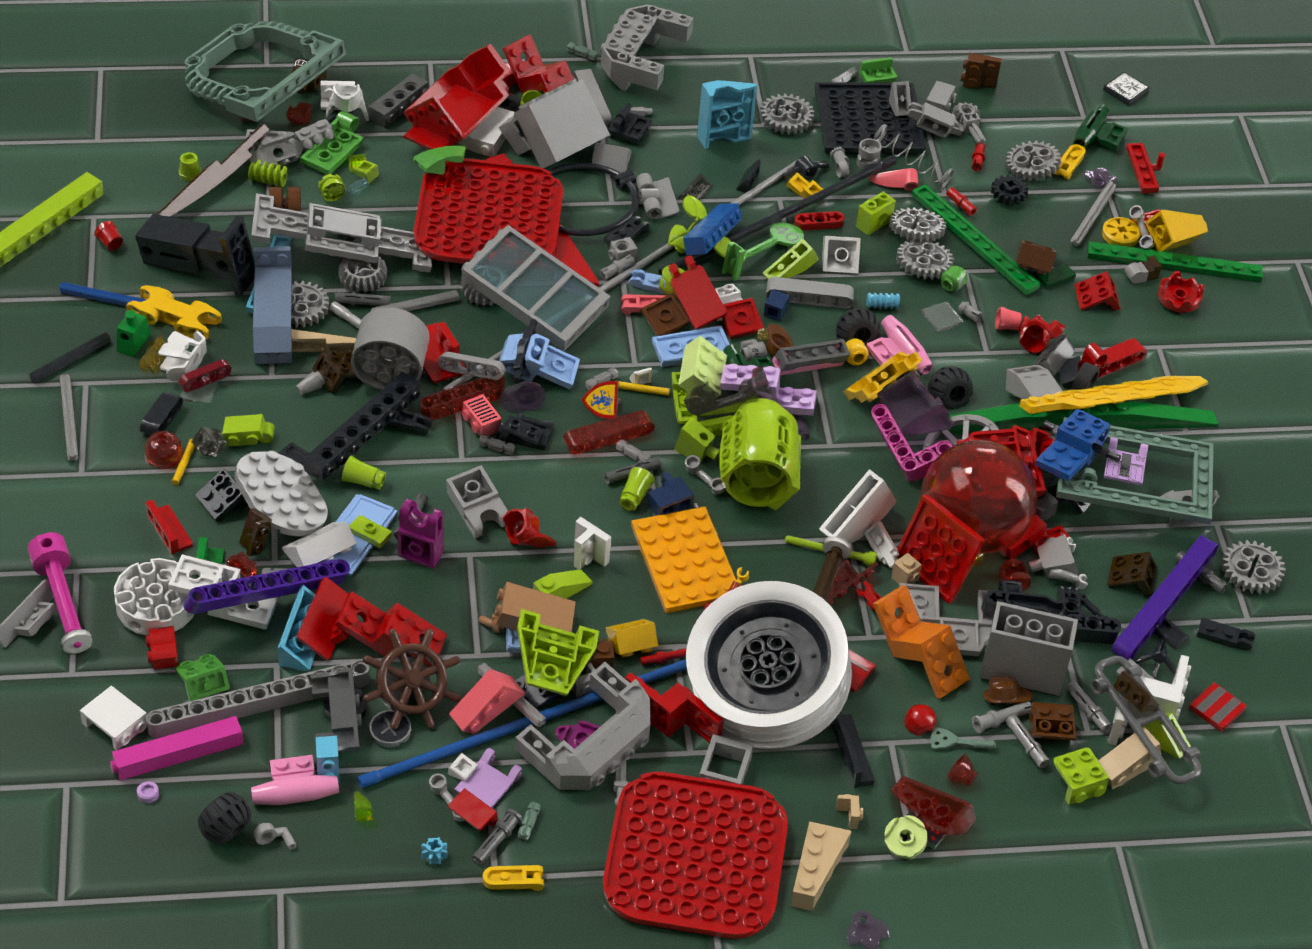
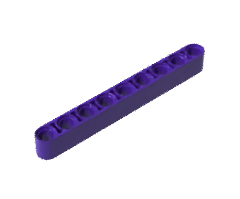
[1111,535,1219,660]
[183,559,350,614]

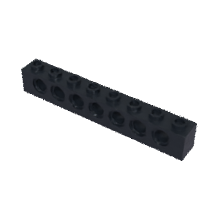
[304,372,421,482]

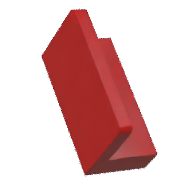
[448,788,498,831]

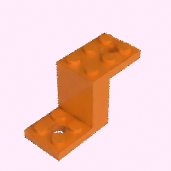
[873,585,970,698]

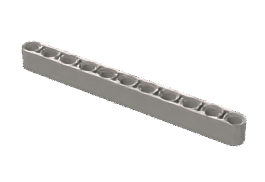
[146,660,370,738]

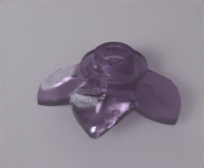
[1083,167,1117,188]
[846,910,890,949]

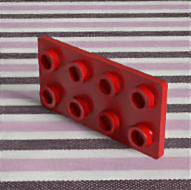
[423,322,465,384]
[296,577,358,661]

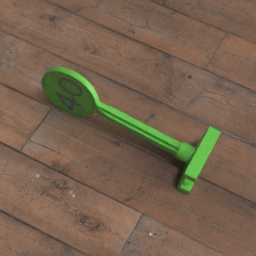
[722,223,804,281]

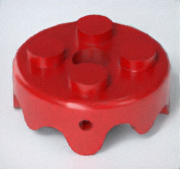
[1158,271,1204,313]

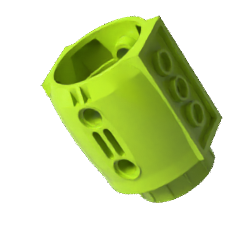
[719,398,801,511]

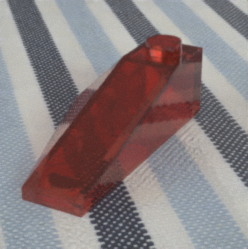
[891,776,976,836]

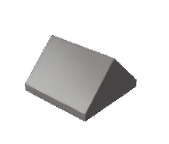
[592,142,632,173]

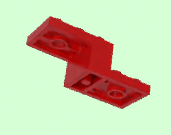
[335,591,447,667]
[625,673,724,743]

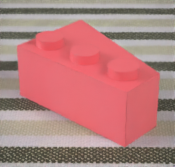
[449,669,526,735]

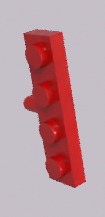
[1126,143,1165,193]

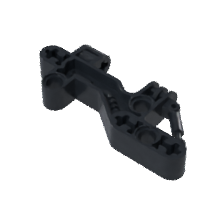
[981,579,1121,644]

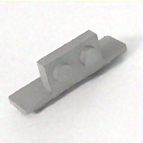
[0,580,57,647]

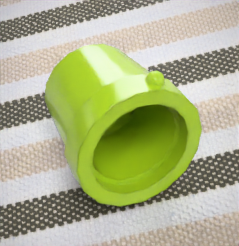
[179,152,201,181]

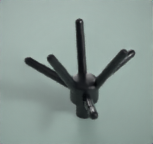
[1134,635,1176,679]

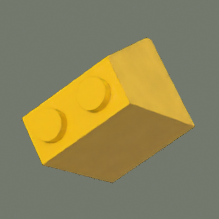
[1145,210,1208,252]

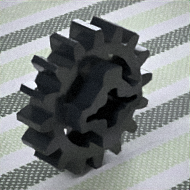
[991,174,1029,205]

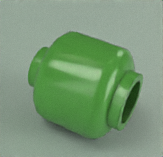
[941,265,967,292]

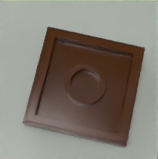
[640,293,690,336]

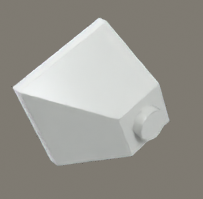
[822,236,861,273]

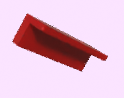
[146,499,193,554]

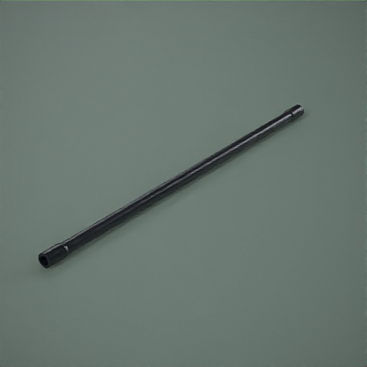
[658,155,897,276]

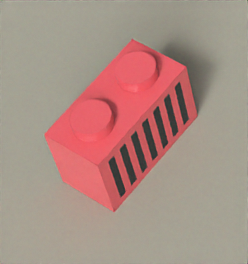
[462,394,502,436]

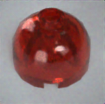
[144,431,183,469]

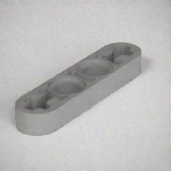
[438,352,506,380]

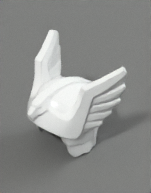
[326,83,369,121]

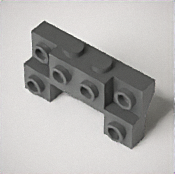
[310,667,362,756]

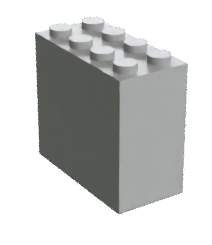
[514,79,610,168]
[980,601,1078,696]

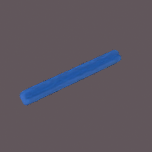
[59,282,146,308]

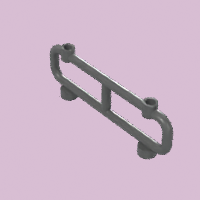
[1091,656,1202,785]

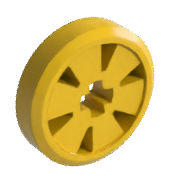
[1102,217,1141,247]

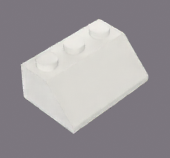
[282,522,357,567]

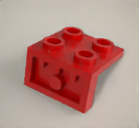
[1075,271,1121,311]

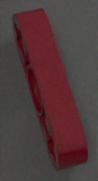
[178,359,232,392]

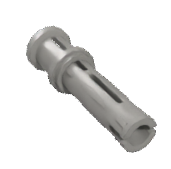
[972,701,1031,734]

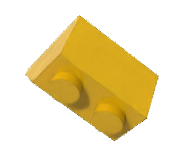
[605,619,658,657]

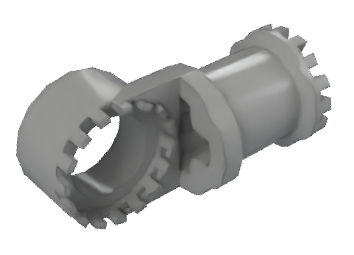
[830,147,850,178]

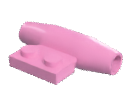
[867,315,933,375]
[251,755,339,805]

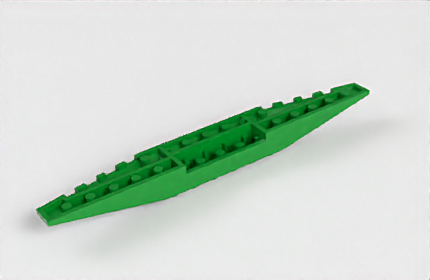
[925,401,1218,435]

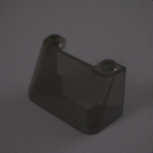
[684,366,773,420]

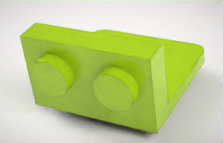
[1053,748,1109,805]

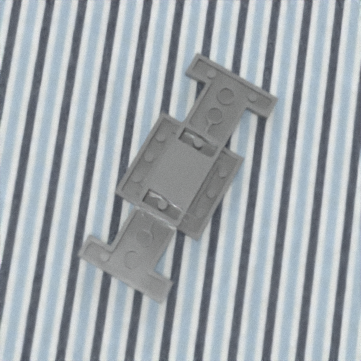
[250,193,432,272]

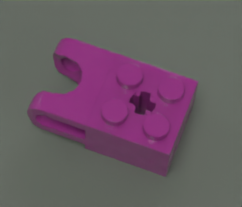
[397,499,444,569]

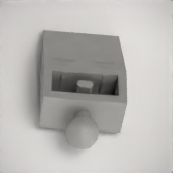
[1006,365,1062,399]

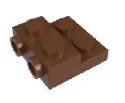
[960,53,1002,89]

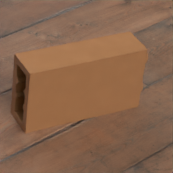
[494,582,575,633]

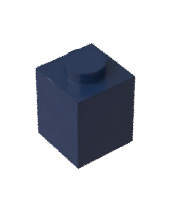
[763,290,790,322]

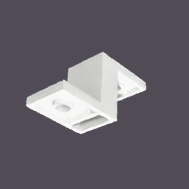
[1108,655,1191,746]

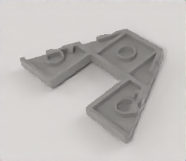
[899,583,993,656]

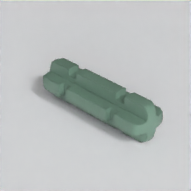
[567,42,598,61]
[518,802,540,840]

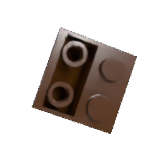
[1028,702,1076,741]

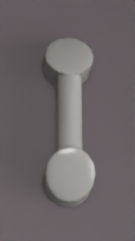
[1129,205,1155,249]
[685,455,726,494]
[429,773,464,822]

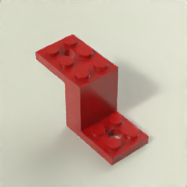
[502,34,574,94]

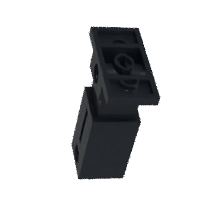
[135,214,255,296]

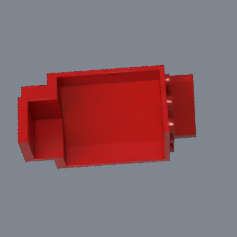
[402,43,510,150]

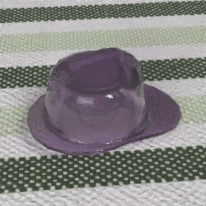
[500,381,545,413]

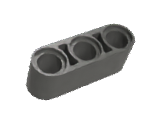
[1035,334,1075,376]

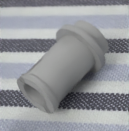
[958,301,982,322]

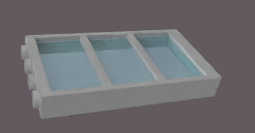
[461,225,610,351]

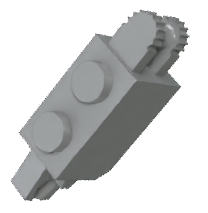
[908,102,964,138]

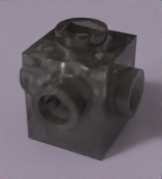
[191,426,227,457]

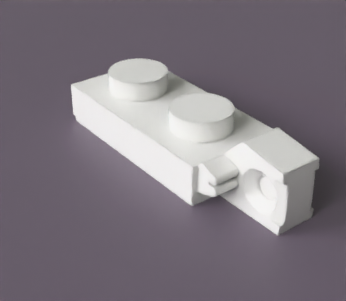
[864,521,899,568]

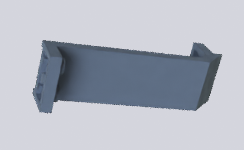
[253,246,293,364]

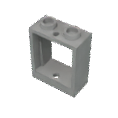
[699,734,753,785]

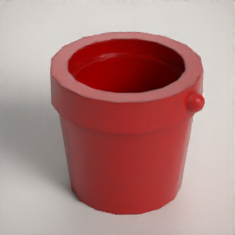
[94,221,123,251]

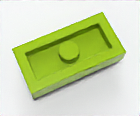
[349,514,392,549]

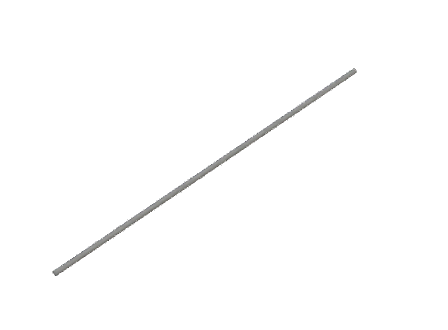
[442,160,797,395]

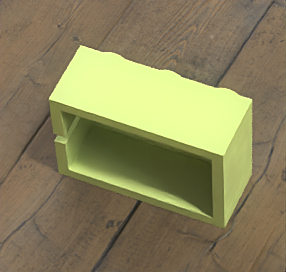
[678,336,727,405]

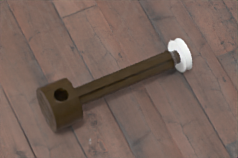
[813,536,852,601]

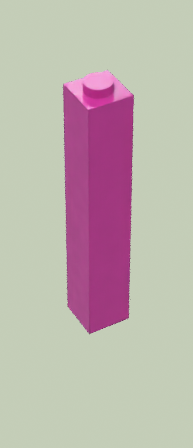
[110,716,243,781]

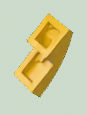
[786,173,823,198]

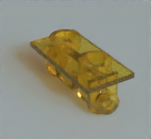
[139,334,165,373]

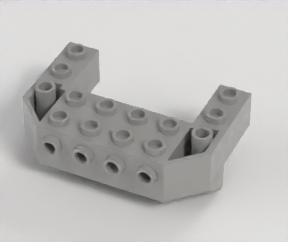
[600,4,693,91]
[515,662,650,790]

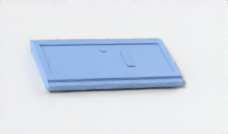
[318,494,398,576]

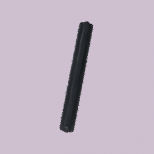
[29,332,111,383]

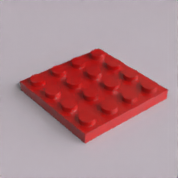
[897,494,985,604]

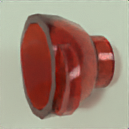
[946,753,978,786]

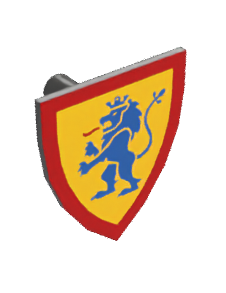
[581,381,622,419]

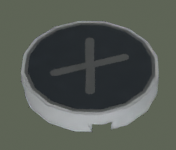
[370,710,411,748]

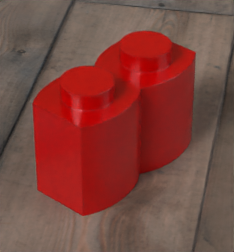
[146,626,178,669]

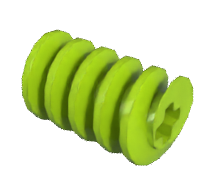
[248,159,288,188]

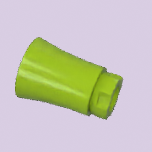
[342,456,386,490]
[619,467,655,511]

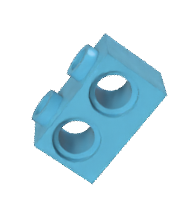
[316,736,339,782]

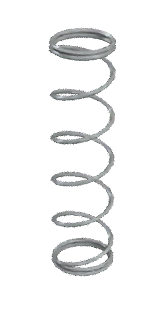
[874,124,954,188]

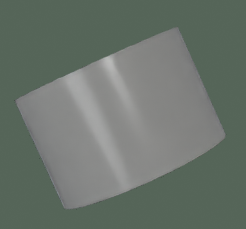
[351,308,430,390]

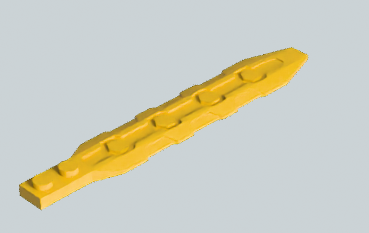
[1019,376,1208,414]

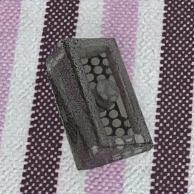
[678,173,713,200]

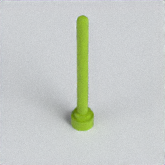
[785,536,878,568]

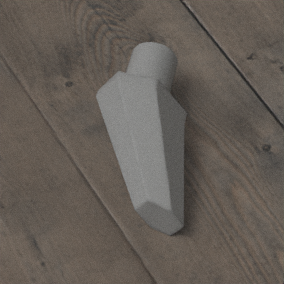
[629,107,653,117]

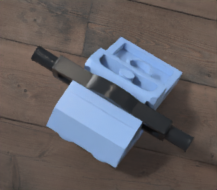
[499,319,580,390]

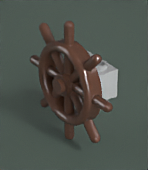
[363,629,461,730]

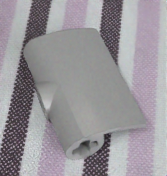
[636,173,679,219]

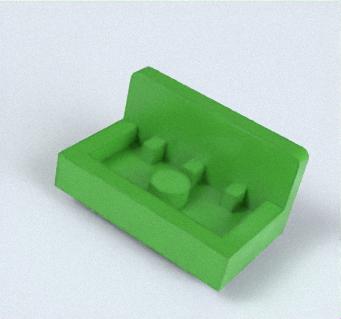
[860,57,898,83]

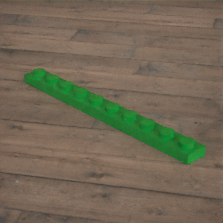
[911,184,1040,295]
[1087,241,1263,282]

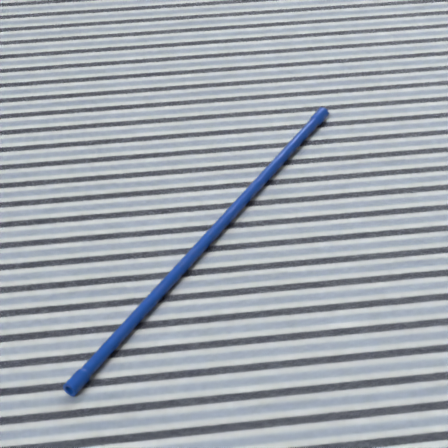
[357,659,687,789]

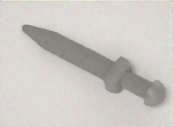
[613,760,629,805]

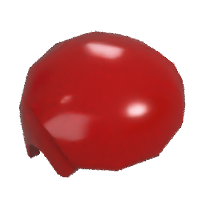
[903,704,937,736]

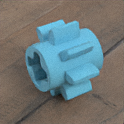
[421,837,447,865]

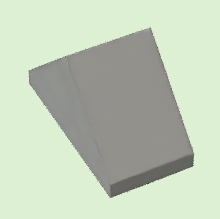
[889,81,911,116]

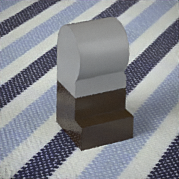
[1124,256,1162,284]

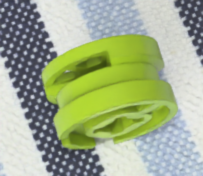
[318,174,346,202]

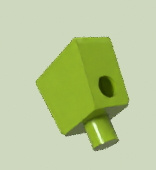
[674,417,720,462]

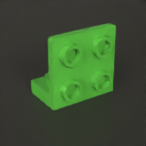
[175,654,230,701]

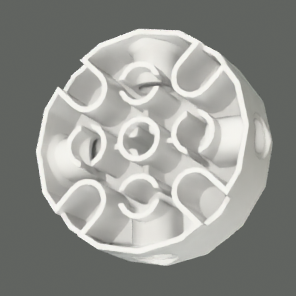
[114,558,194,635]

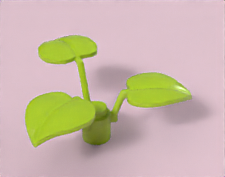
[668,195,731,258]

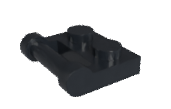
[508,413,554,450]

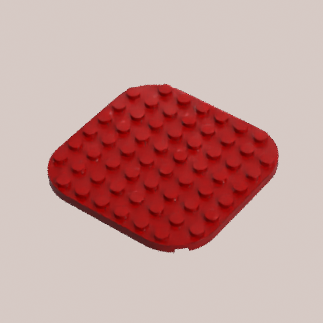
[414,158,563,270]
[603,772,788,939]

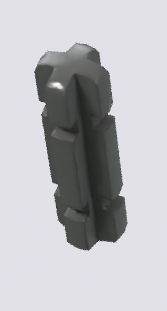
[478,435,515,455]

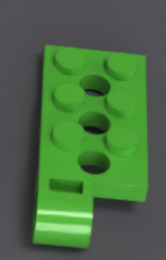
[300,111,364,175]

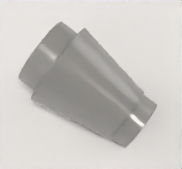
[296,371,325,395]

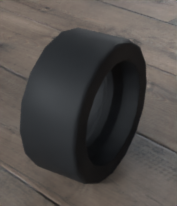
[1071,362,1100,390]

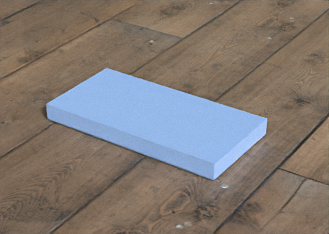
[652,326,730,367]

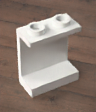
[80,686,147,751]

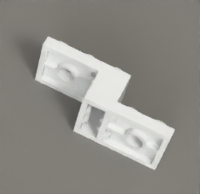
[168,555,279,630]

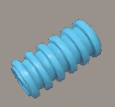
[866,293,900,309]

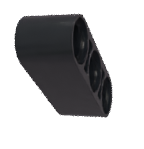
[140,391,183,438]

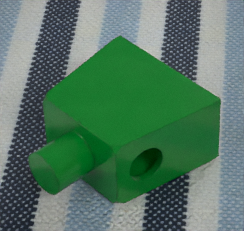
[117,310,151,357]

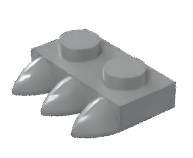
[295,119,334,149]

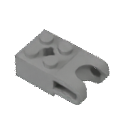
[446,465,508,538]

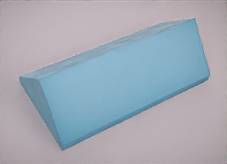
[278,585,316,671]

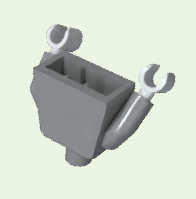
[1029,534,1088,590]

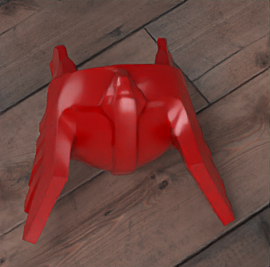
[1019,315,1065,354]
[503,508,556,548]

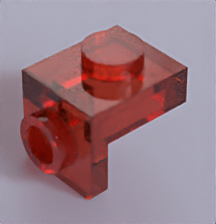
[225,551,257,577]

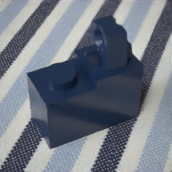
[648,472,694,516]

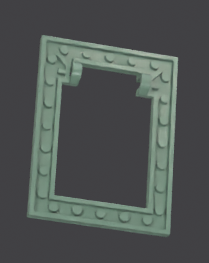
[1056,417,1213,524]

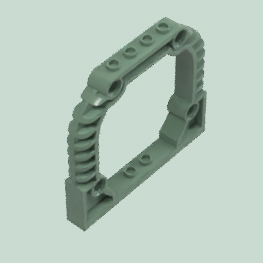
[184,21,346,122]

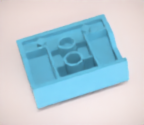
[697,80,757,149]

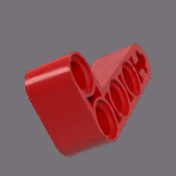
[1081,338,1147,378]

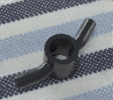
[782,156,830,180]

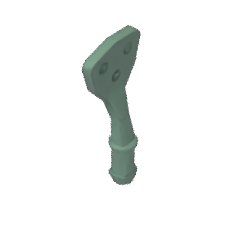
[931,727,996,751]

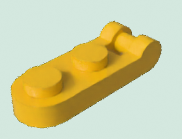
[1053,144,1085,180]
[482,865,544,891]

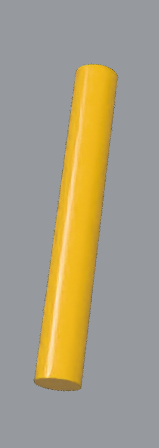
[619,381,670,396]
[171,439,197,486]

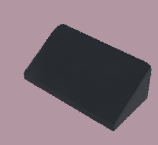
[736,159,761,193]

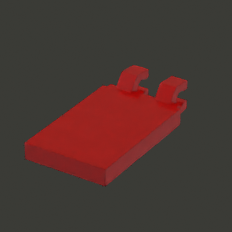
[668,255,727,330]

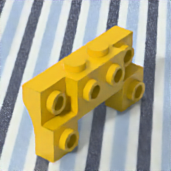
[843,351,922,403]

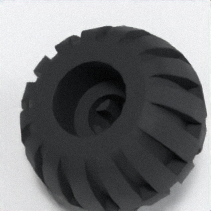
[835,308,880,347]
[928,366,973,410]
[198,792,251,845]

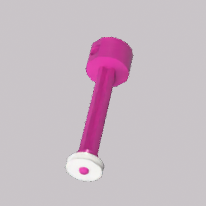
[27,532,93,654]

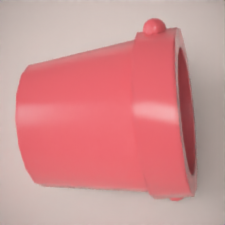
[995,307,1022,330]

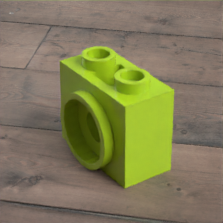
[856,191,896,236]

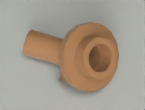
[479,614,505,633]

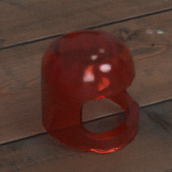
[998,559,1031,591]

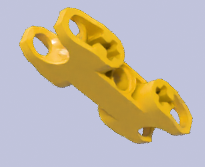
[126,285,222,340]

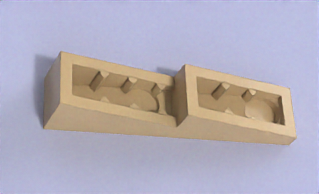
[291,329,356,354]

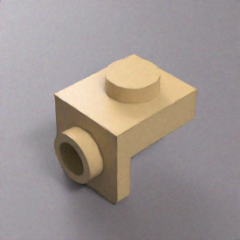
[836,794,863,829]

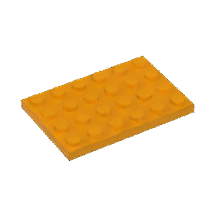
[631,507,736,613]

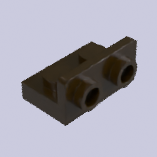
[239,508,272,557]
[1113,671,1160,713]

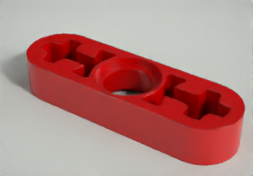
[794,211,845,230]

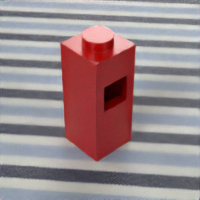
[998,512,1047,561]

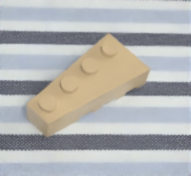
[791,821,851,911]

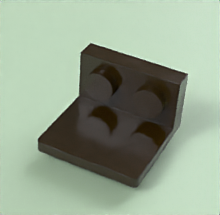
[312,351,358,392]
[1107,551,1158,597]

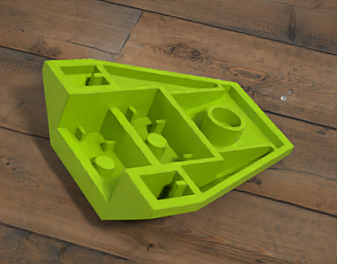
[517,609,599,696]

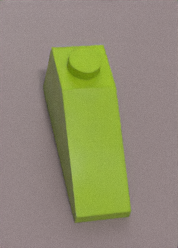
[763,239,819,279]
[533,569,593,599]

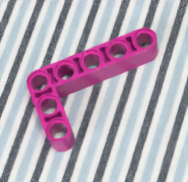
[871,404,956,481]

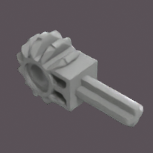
[952,102,986,144]

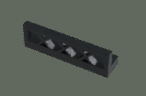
[831,711,874,788]

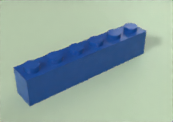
[683,203,742,255]

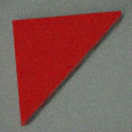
[534,224,599,288]

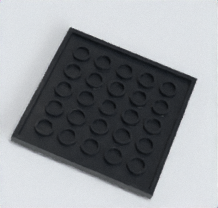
[815,82,926,154]

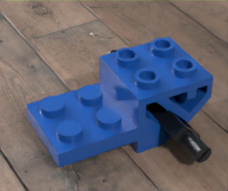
[1035,409,1121,481]

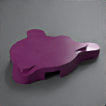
[555,721,601,749]

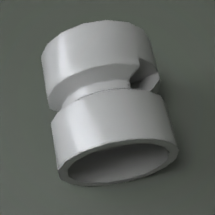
[857,138,882,170]

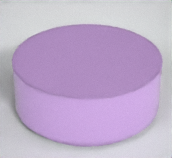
[137,781,159,803]

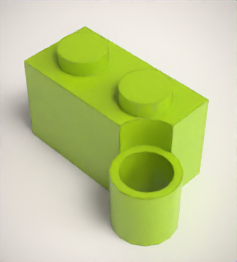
[222,414,275,447]

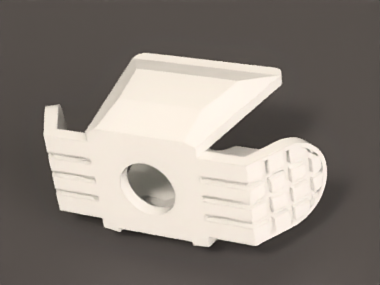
[158,331,207,381]

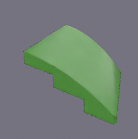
[413,146,466,174]

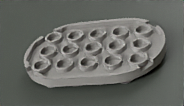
[234,451,328,536]

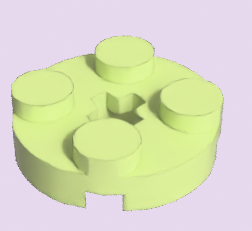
[885,815,927,860]

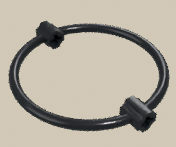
[548,162,639,236]

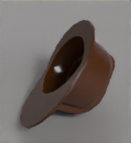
[766,323,793,359]
[983,676,1033,703]

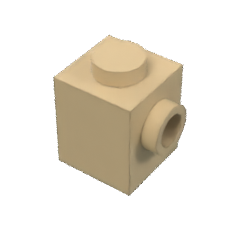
[891,553,922,584]

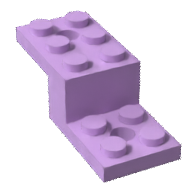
[720,364,817,416]

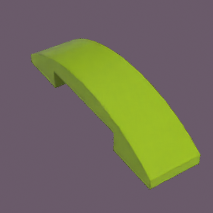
[672,372,698,424]

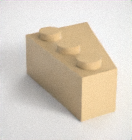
[1098,726,1161,789]

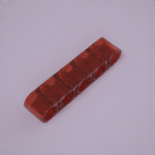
[420,376,505,420]
[563,410,655,455]

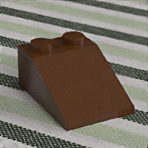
[1016,239,1057,274]

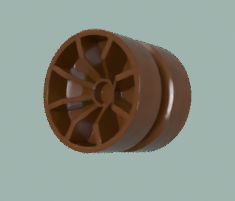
[269,187,301,212]

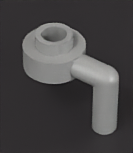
[253,823,297,850]

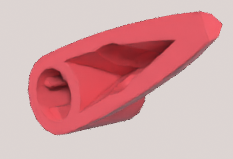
[869,168,919,191]

